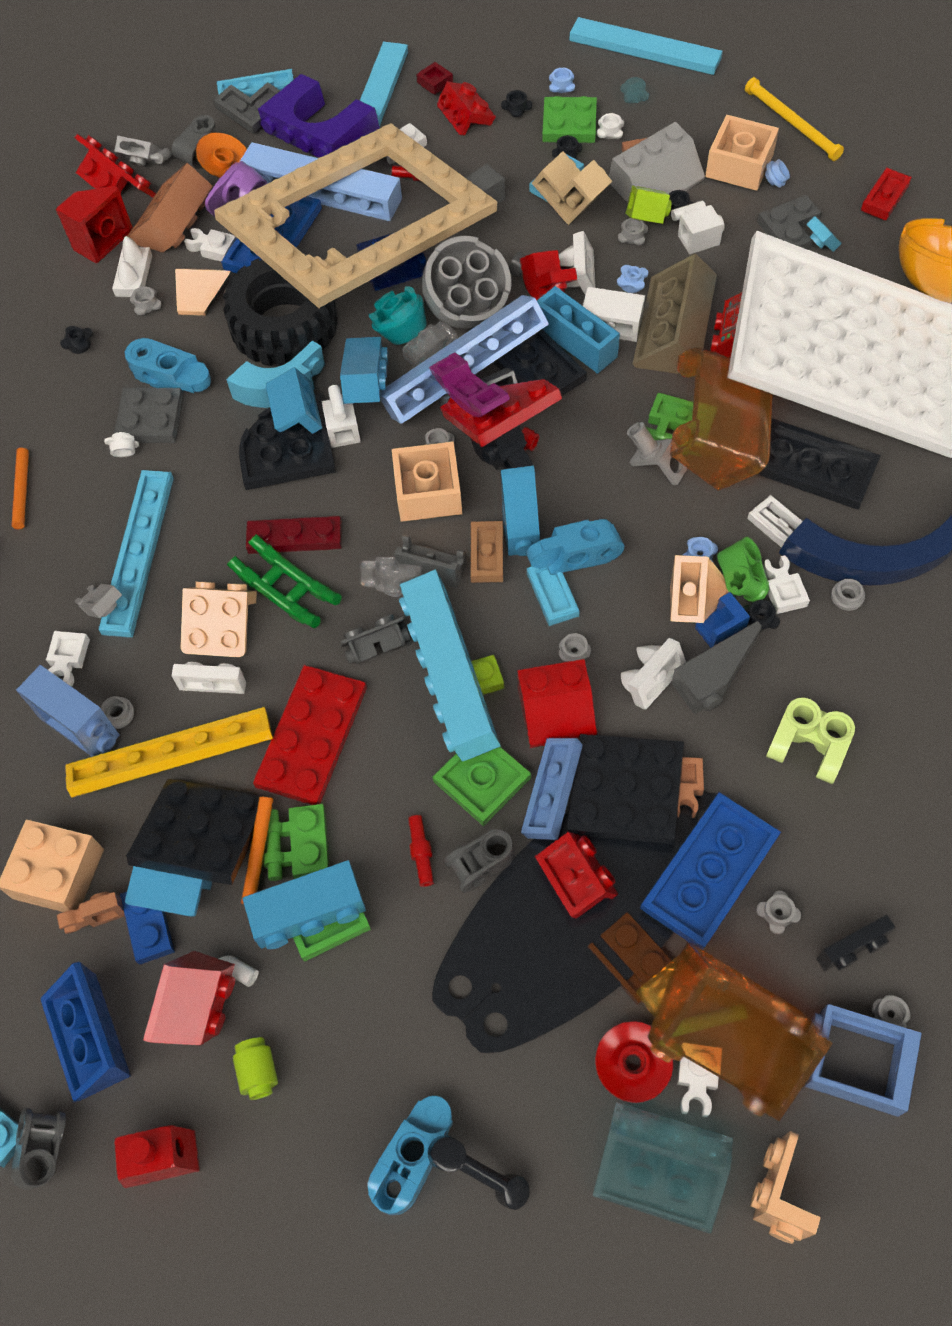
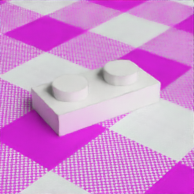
[171,662,246,694]

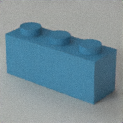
[537,286,620,374]
[340,337,389,404]
[242,860,366,949]

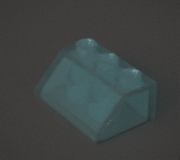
[593,1102,733,1234]

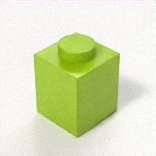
[625,185,672,224]

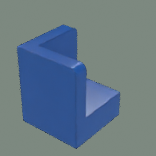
[695,592,750,648]

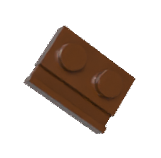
[588,912,678,1005]

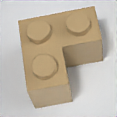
[532,151,612,225]

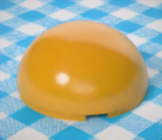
[899,218,952,303]

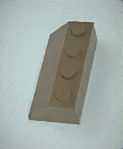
[632,253,717,374]

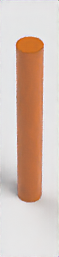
[12,448,29,529]
[241,797,273,904]

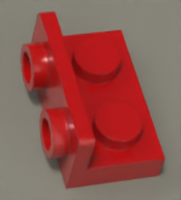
[535,832,618,918]

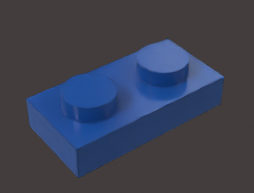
[120,892,175,965]

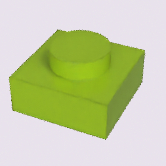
[471,655,504,695]

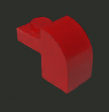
[520,250,577,300]

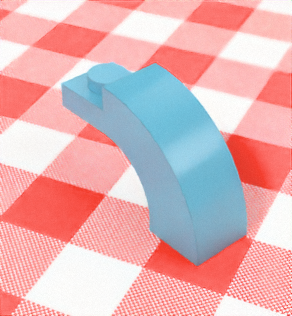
[226,340,325,408]

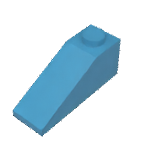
[501,465,540,556]

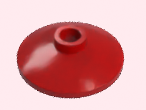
[595,1022,673,1103]

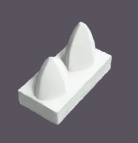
[559,231,595,295]
[112,236,152,297]
[621,638,686,710]

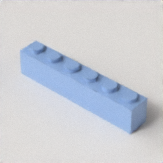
[240,142,402,221]
[380,295,549,424]

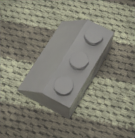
[609,121,705,203]

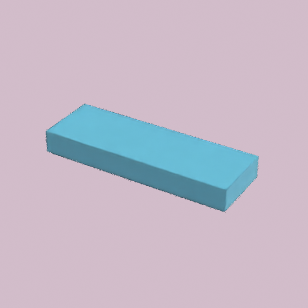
[217,69,294,97]

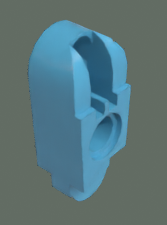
[125,338,211,393]
[526,519,625,575]
[367,1096,453,1215]

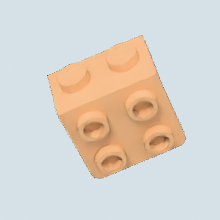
[181,581,257,657]
[750,1131,821,1244]

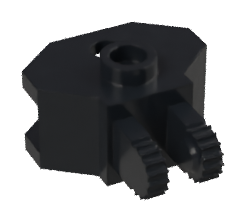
[471,425,533,470]

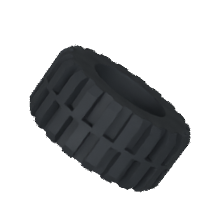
[222,258,338,366]

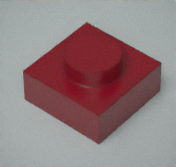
[416,62,453,95]

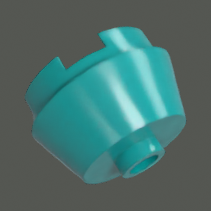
[369,286,427,345]

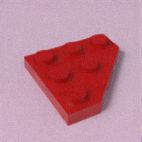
[440,379,562,447]

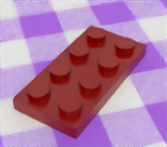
[253,665,367,805]

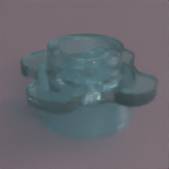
[620,77,649,103]

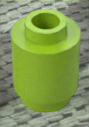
[232,1037,278,1100]

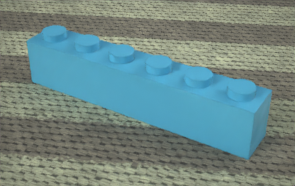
[399,569,501,762]

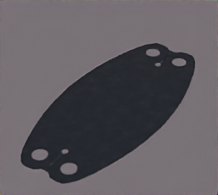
[432,790,718,1053]

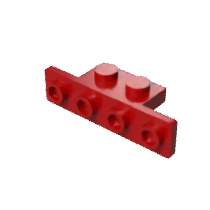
[74,134,156,198]

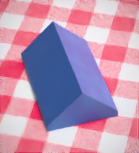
[40,962,131,1102]

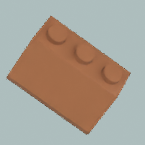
[128,163,212,253]

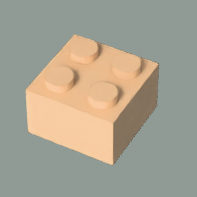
[705,115,779,191]
[392,441,462,522]
[0,819,104,912]

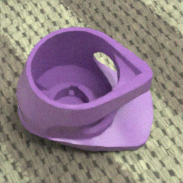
[205,161,268,216]

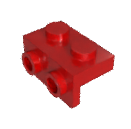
[437,81,496,136]

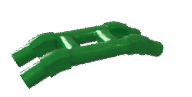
[227,534,342,628]

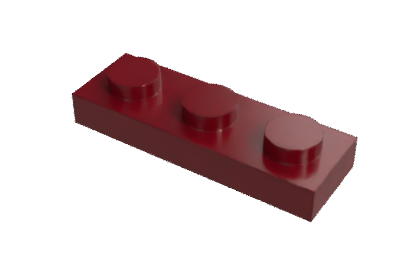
[246,516,342,554]

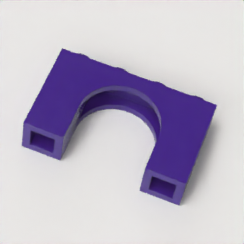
[258,74,380,158]

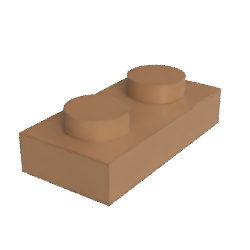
[471,521,503,583]

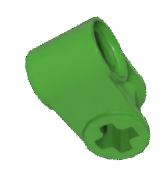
[717,537,769,603]

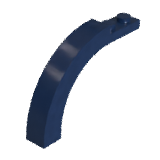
[779,515,952,585]

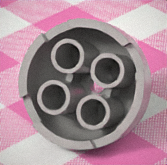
[422,236,511,329]

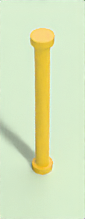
[745,77,844,161]

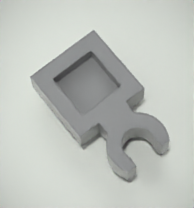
[75,584,122,618]

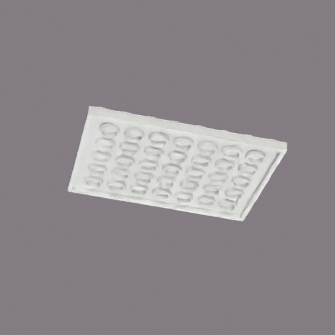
[727,231,952,458]

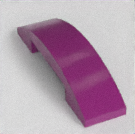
[429,352,510,417]

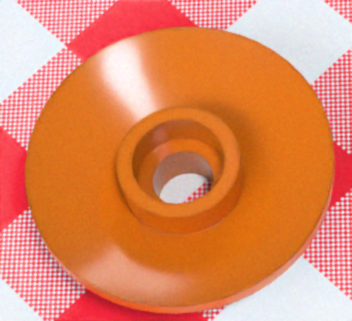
[196,133,247,178]

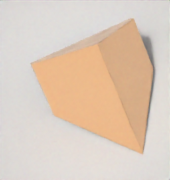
[175,268,231,316]
[670,555,729,623]

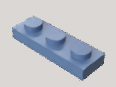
[521,738,583,840]

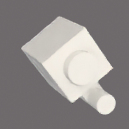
[671,200,725,255]
[321,385,361,448]

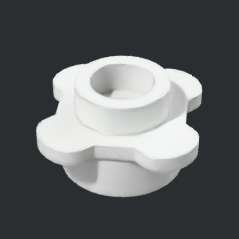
[597,113,624,139]
[104,432,139,457]

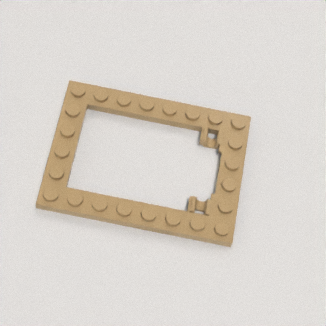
[214,123,497,308]

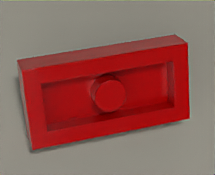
[861,167,912,221]

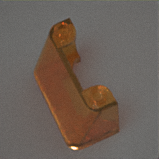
[670,347,772,491]
[647,942,833,1121]

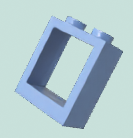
[16,665,120,757]
[801,1004,922,1117]

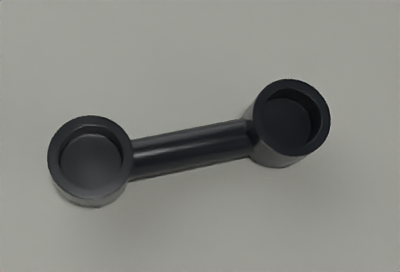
[428,1136,530,1210]

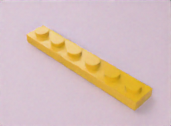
[65,707,273,798]

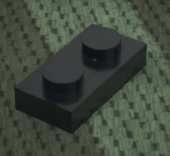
[816,915,896,972]

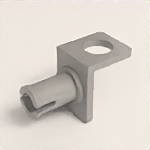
[627,422,690,485]

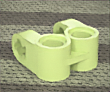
[766,697,855,784]

